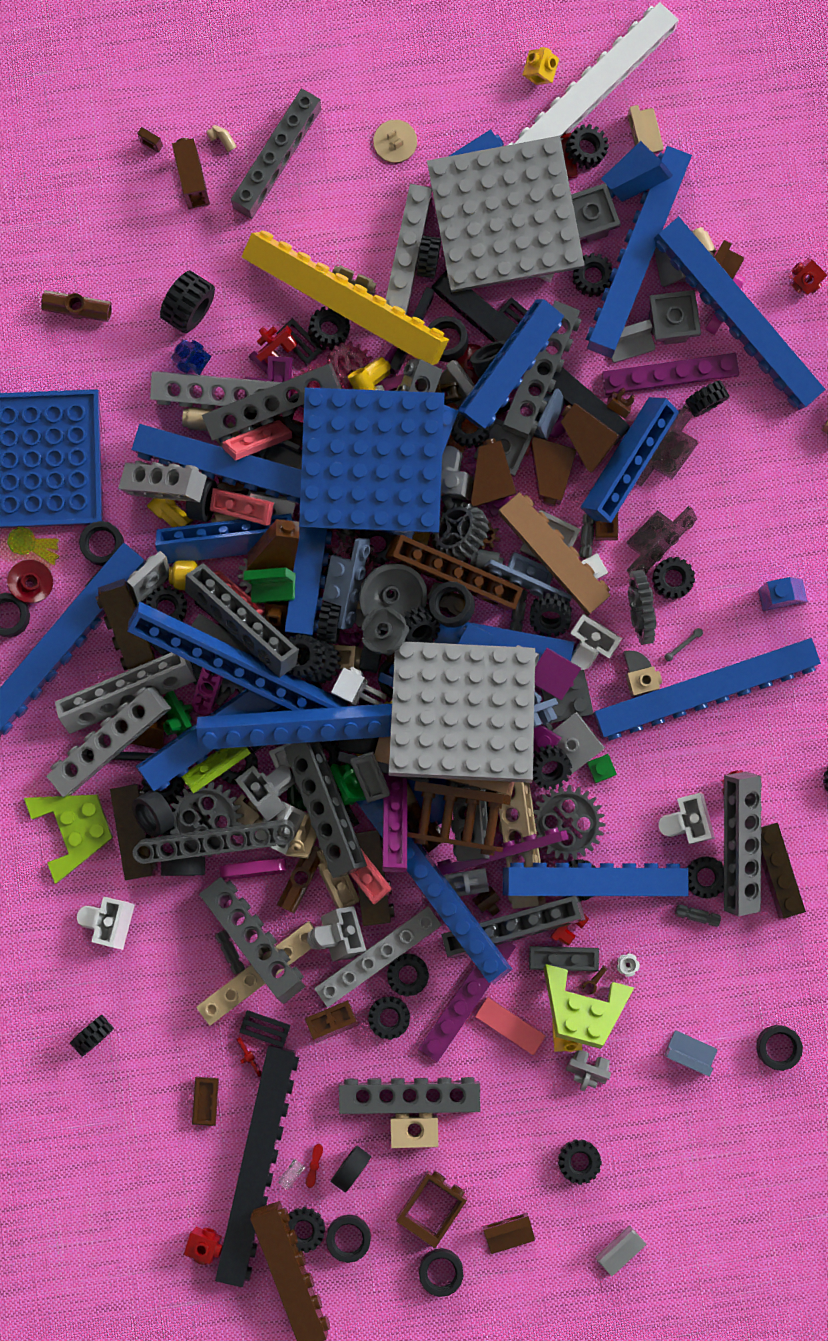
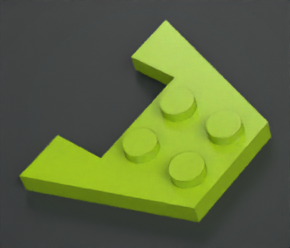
[24,795,113,884]
[543,964,634,1049]

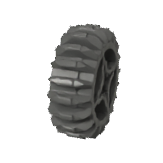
[430,502,490,562]

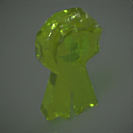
[7,527,60,566]

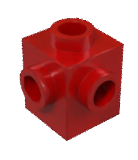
[789,258,828,295]
[183,1227,223,1265]

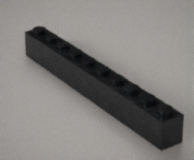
[215,1045,300,1288]

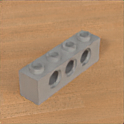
[118,461,207,502]

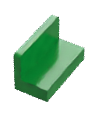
[244,568,296,603]

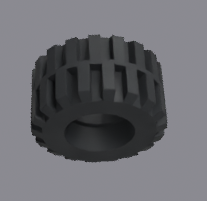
[160,270,215,334]

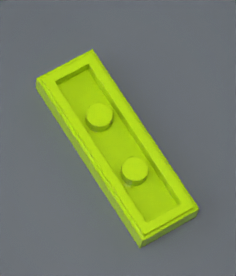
[181,747,251,794]

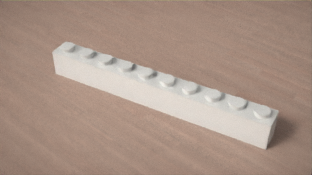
[508,2,679,145]

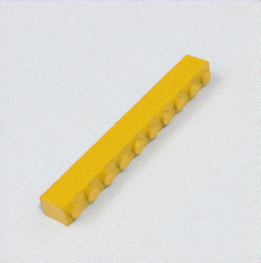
[241,230,449,365]

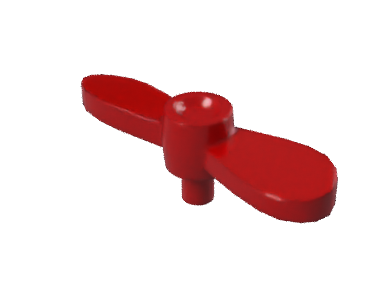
[236,1037,262,1077]
[305,1144,323,1188]

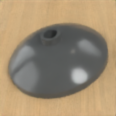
[359,563,427,631]

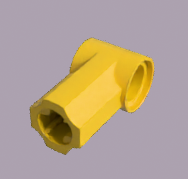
[348,357,391,390]
[147,498,193,527]

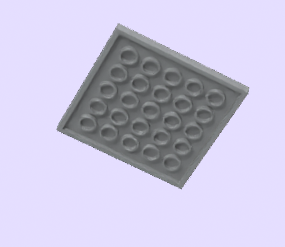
[427,136,585,293]
[389,642,535,783]

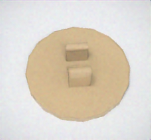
[373,120,417,163]

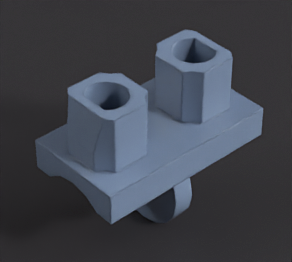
[534,691,558,728]

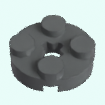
[361,608,409,656]

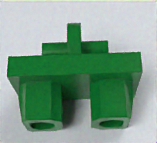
[163,691,194,737]
[330,763,366,806]

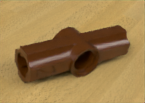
[41,290,112,322]
[277,845,320,914]

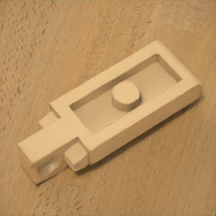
[317,849,360,909]

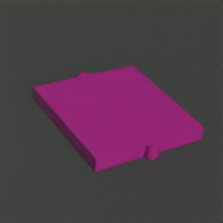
[535,648,581,700]

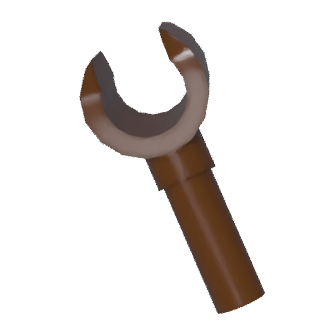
[582,965,607,995]

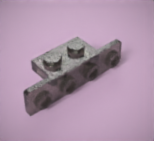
[636,405,698,486]
[626,506,697,575]

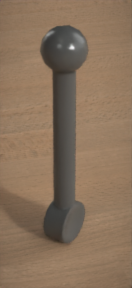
[664,628,703,661]

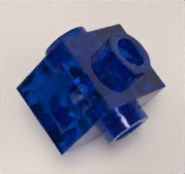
[171,339,212,375]

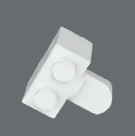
[570,614,623,670]
[331,667,387,706]
[659,793,715,844]
[77,897,135,950]

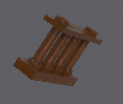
[407,781,511,856]

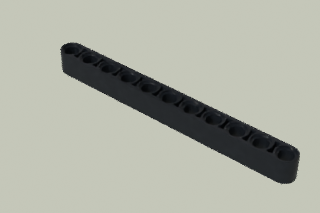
[431,270,630,445]

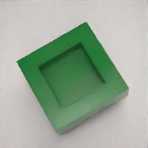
[587,754,617,784]

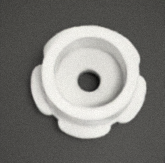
[617,953,640,977]

